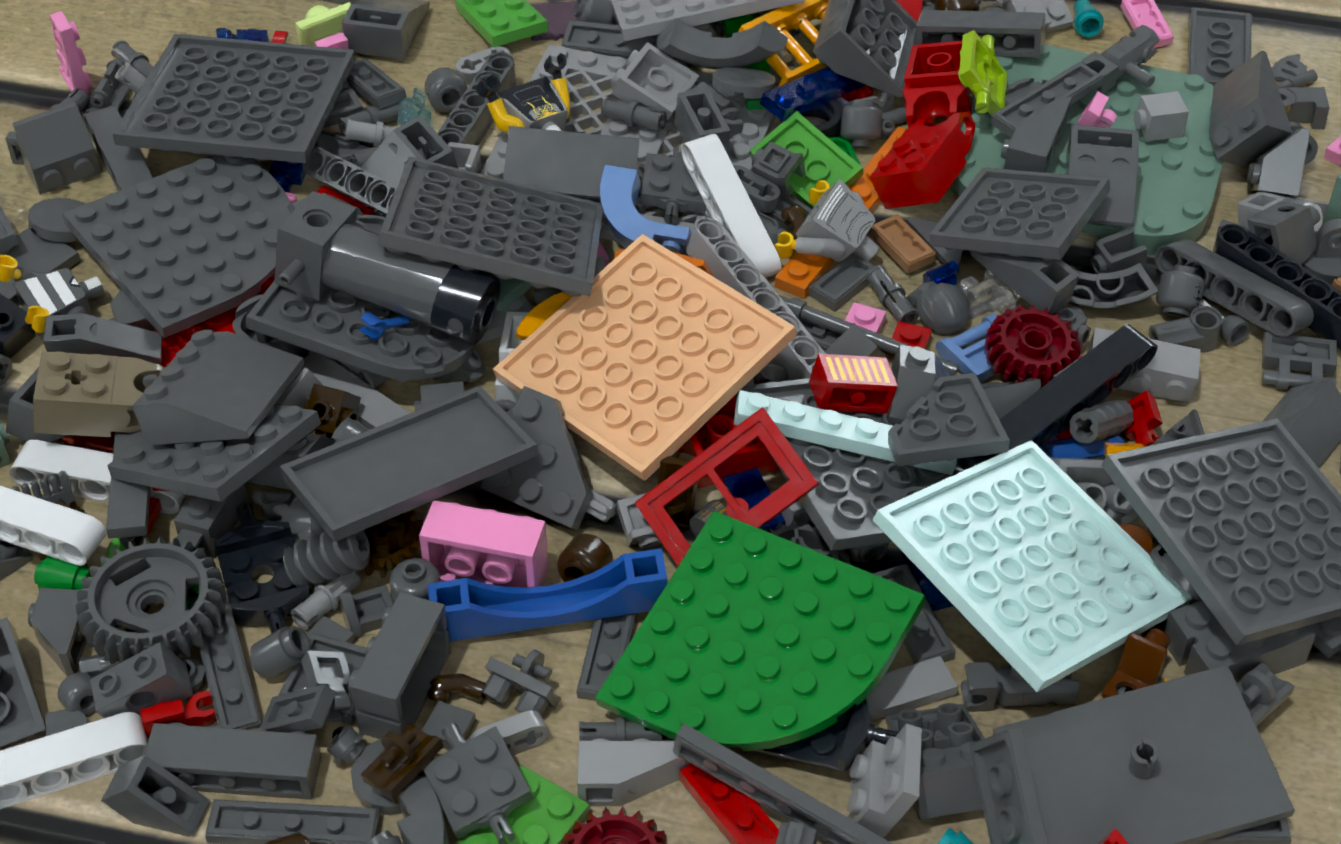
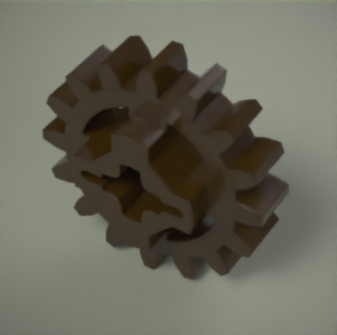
[364,510,423,578]

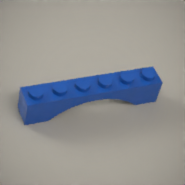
[428,548,668,641]

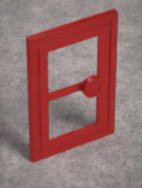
[634,407,820,566]

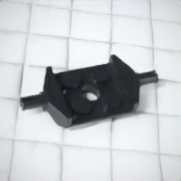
[214,503,310,634]
[754,699,900,771]

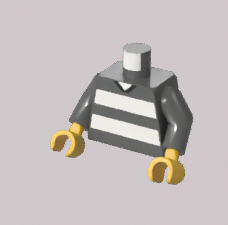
[0,255,105,343]

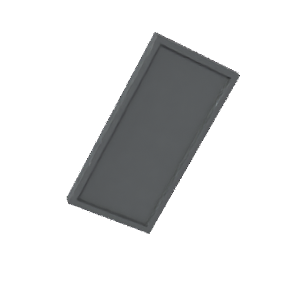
[280,386,538,542]

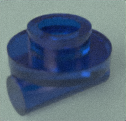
[923,261,959,285]

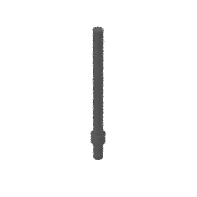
[779,295,959,376]

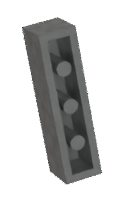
[916,10,1045,58]
[144,722,322,800]

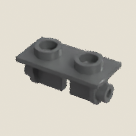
[85,59,130,113]

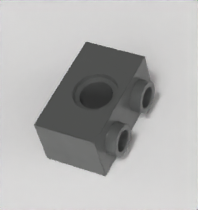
[90,642,193,718]

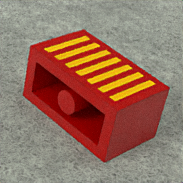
[809,354,898,414]

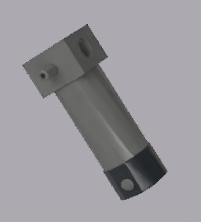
[275,191,501,345]

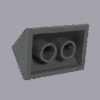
[1263,379,1341,468]

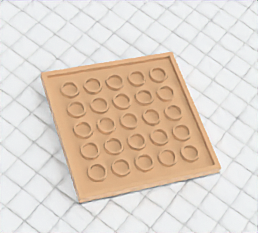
[493,234,797,481]

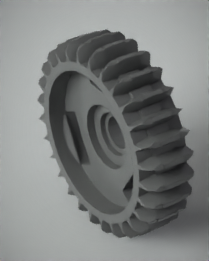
[75,536,226,664]

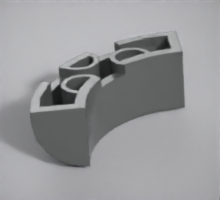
[656,19,788,69]
[1066,263,1159,309]

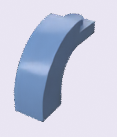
[600,165,691,254]

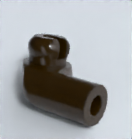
[781,205,807,240]
[427,673,486,703]

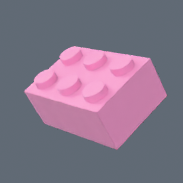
[419,500,549,588]

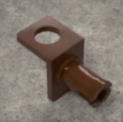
[1101,628,1170,698]

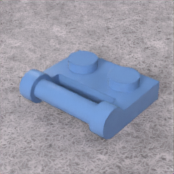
[936,313,997,383]

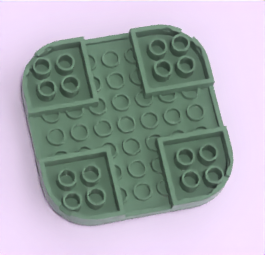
[950,44,1224,255]

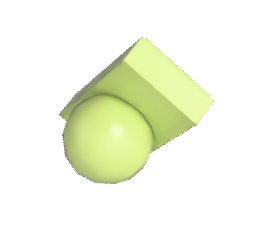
[295,2,351,46]

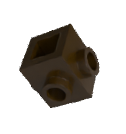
[303,383,361,440]

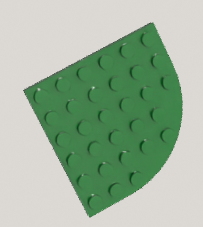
[595,511,926,751]

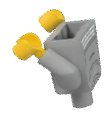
[774,179,880,262]

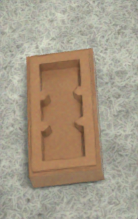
[869,214,936,274]

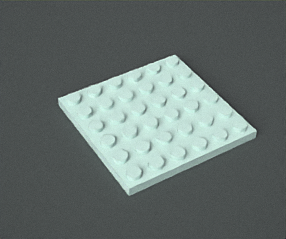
[873,440,1193,692]

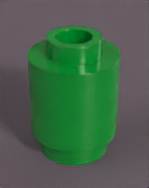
[34,556,91,591]

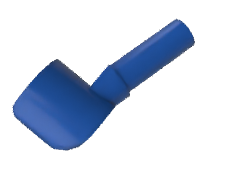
[359,312,410,340]

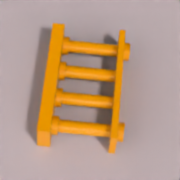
[738,0,833,98]

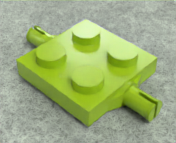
[958,30,1008,116]

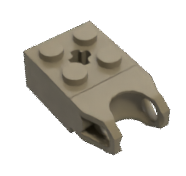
[33,351,164,437]

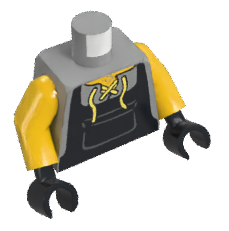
[476,53,570,134]

